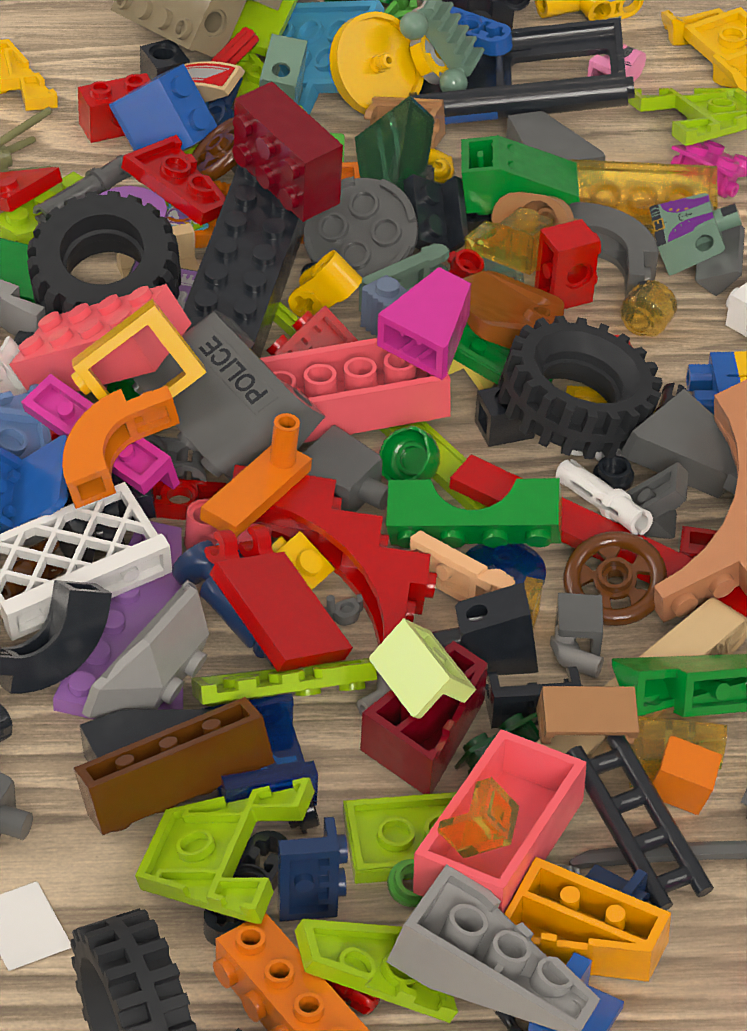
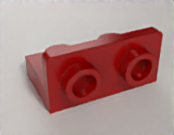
[266,305,358,356]

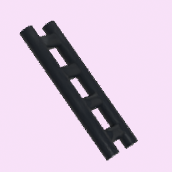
[566,735,714,911]

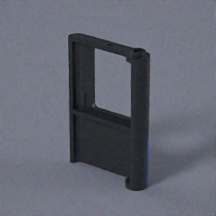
[409,18,635,125]

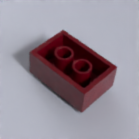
[232,81,343,222]

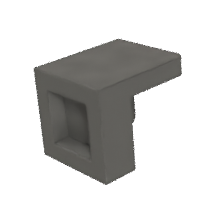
[555,593,603,656]

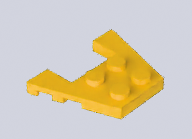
[0,39,58,111]

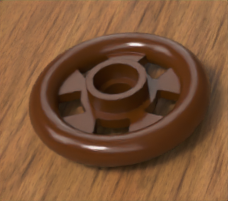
[192,117,237,181]
[563,531,668,626]

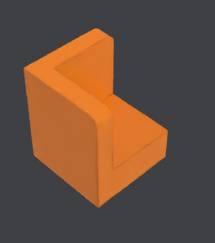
[652,736,722,815]

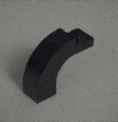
[0,580,112,694]

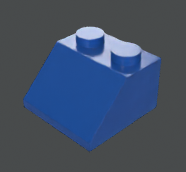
[109,63,217,151]

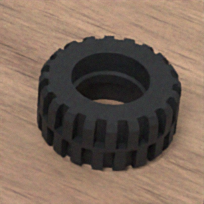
[27,191,181,316]

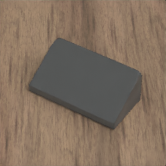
[695,225,745,296]

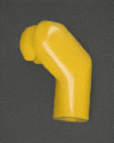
[416,148,455,183]

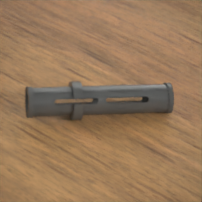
[33,155,132,223]

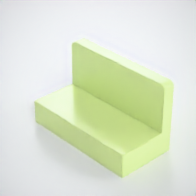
[369,618,476,719]

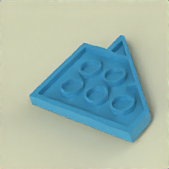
[278,0,385,115]

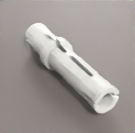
[556,459,653,535]

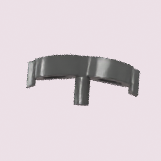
[323,594,363,626]

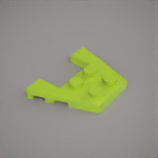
[628,88,747,146]
[135,778,315,924]

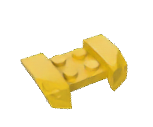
[661,7,747,91]

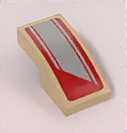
[184,61,245,103]

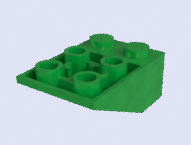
[461,135,580,215]

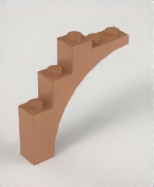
[654,379,747,623]

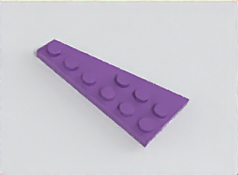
[53,521,183,720]

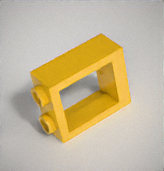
[71,299,207,400]

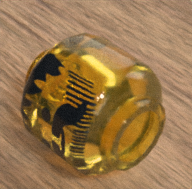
[620,280,678,337]

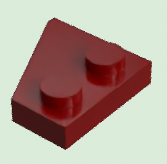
[0,167,63,212]

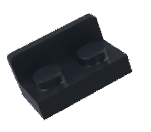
[403,174,469,253]

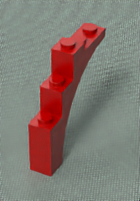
[232,465,437,646]

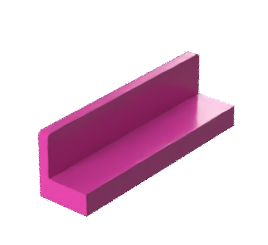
[21,374,180,495]

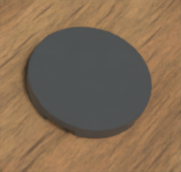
[303,176,418,278]

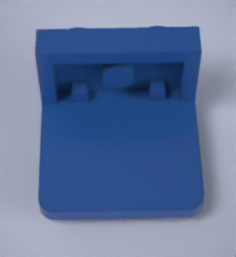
[0,435,68,534]

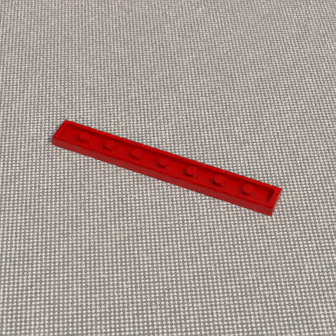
[449,454,747,617]

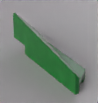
[612,654,747,717]

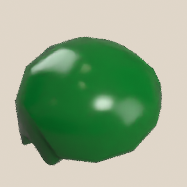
[379,426,440,481]

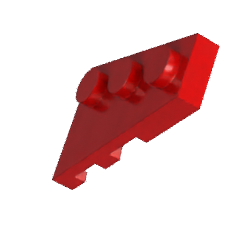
[121,135,226,226]

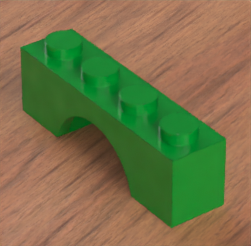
[386,478,562,548]

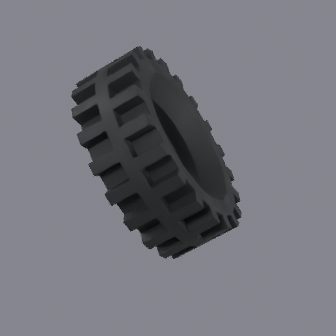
[497,316,663,459]
[70,908,197,1031]

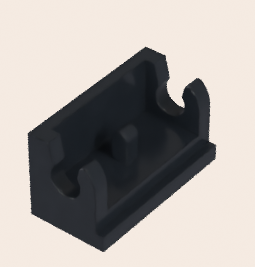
[485,666,583,729]

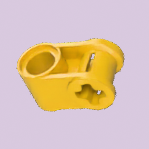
[288,250,363,317]

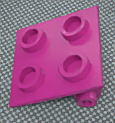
[670,140,747,198]

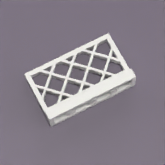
[0,482,172,641]

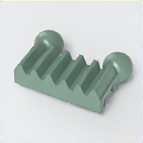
[399,0,485,92]

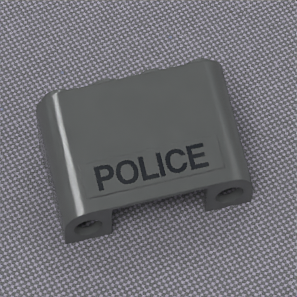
[132,310,325,481]

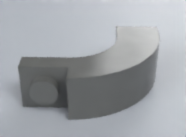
[569,202,659,305]

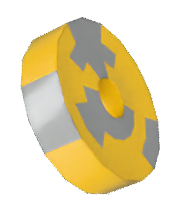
[410,35,448,85]

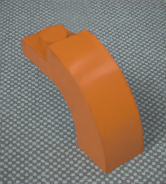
[62,385,180,509]

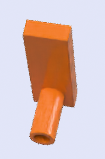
[200,413,312,538]

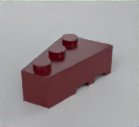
[360,640,488,794]

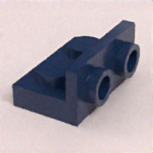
[277,817,348,922]

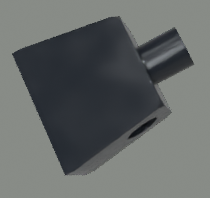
[432,583,539,675]

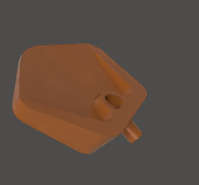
[462,270,564,348]

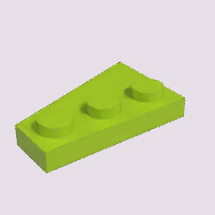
[294,919,458,1023]

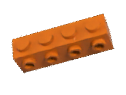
[213,913,370,1031]

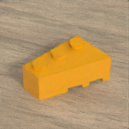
[505,857,671,982]

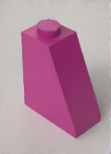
[377,267,471,380]

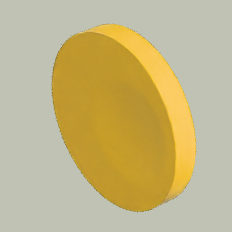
[329,11,424,115]

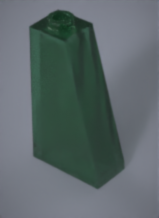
[355,95,435,192]

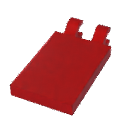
[204,525,353,672]

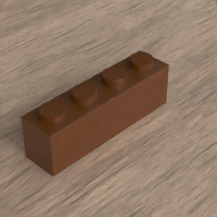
[73,697,275,835]

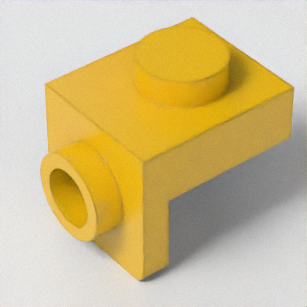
[272,531,335,590]

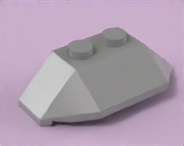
[82,580,209,718]

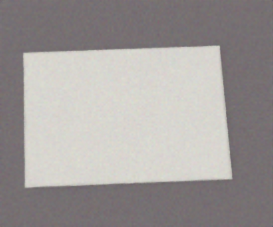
[0,881,71,971]

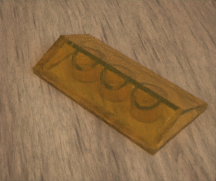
[569,159,718,233]

